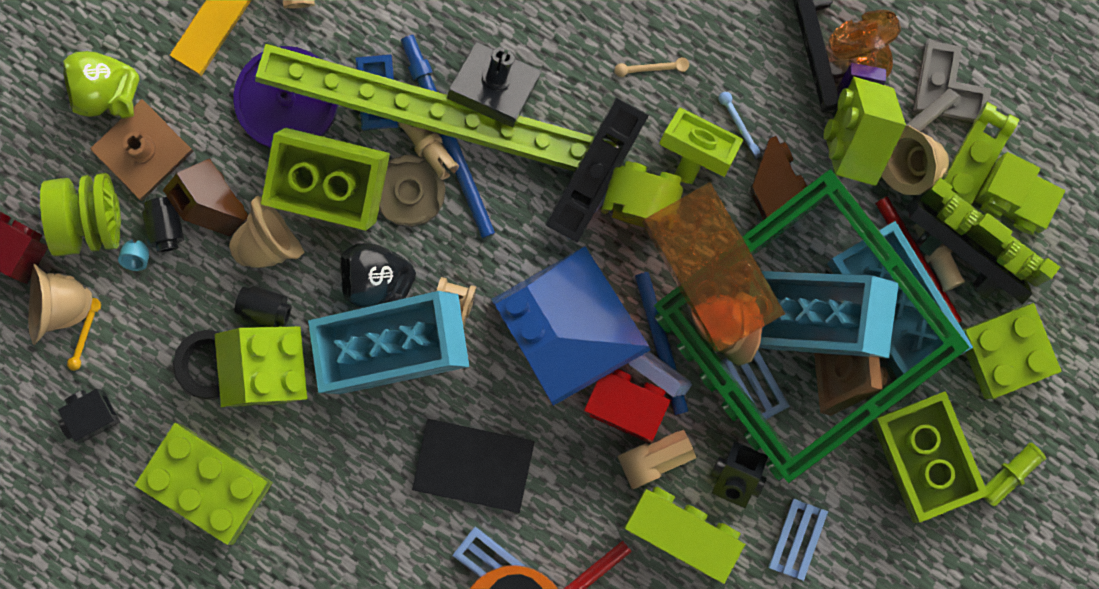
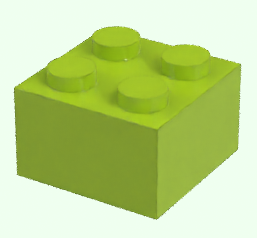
[824,76,906,186]
[962,303,1062,399]
[214,326,307,407]

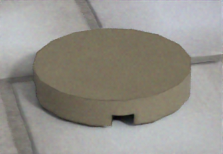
[379,155,446,227]

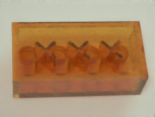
[642,182,785,352]

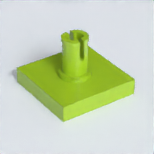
[659,107,744,184]

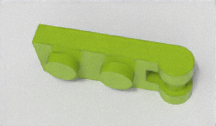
[944,101,1019,205]

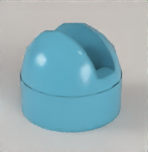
[118,240,149,271]

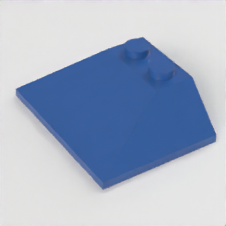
[491,246,651,406]

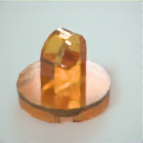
[829,10,901,78]

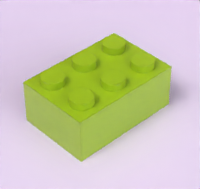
[261,128,390,231]
[872,391,989,523]
[134,423,273,545]
[623,486,746,584]

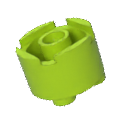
[601,161,684,232]

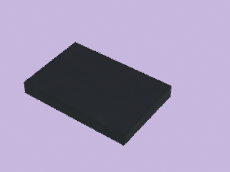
[412,418,535,513]

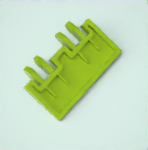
[920,178,1060,287]

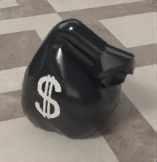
[340,243,416,308]

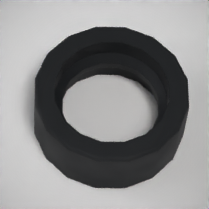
[173,329,220,400]

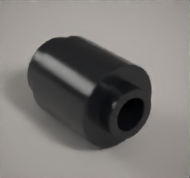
[142,197,184,253]
[234,286,292,327]

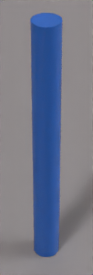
[635,272,689,415]

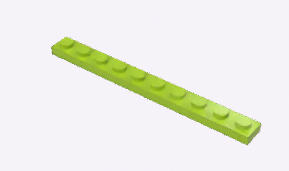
[255,44,616,171]

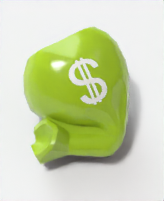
[63,51,140,119]

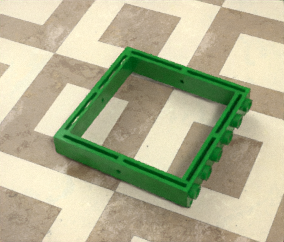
[654,169,970,484]

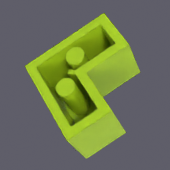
[974,151,1066,235]

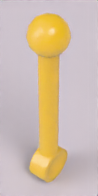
[67,298,101,371]

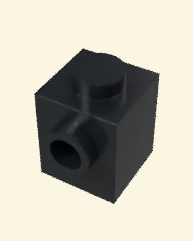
[58,389,120,443]

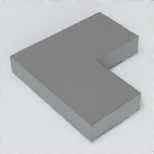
[913,40,992,123]

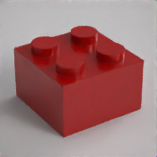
[583,369,671,443]

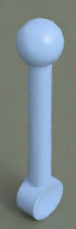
[718,92,762,160]

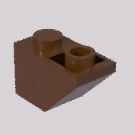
[749,136,807,220]
[163,158,248,236]

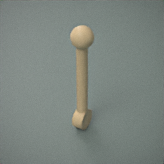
[614,57,689,77]

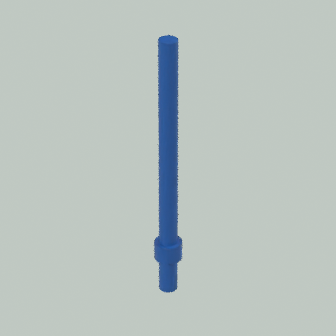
[401,35,495,239]

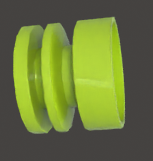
[40,173,121,257]

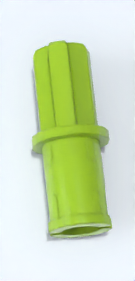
[983,442,1047,506]

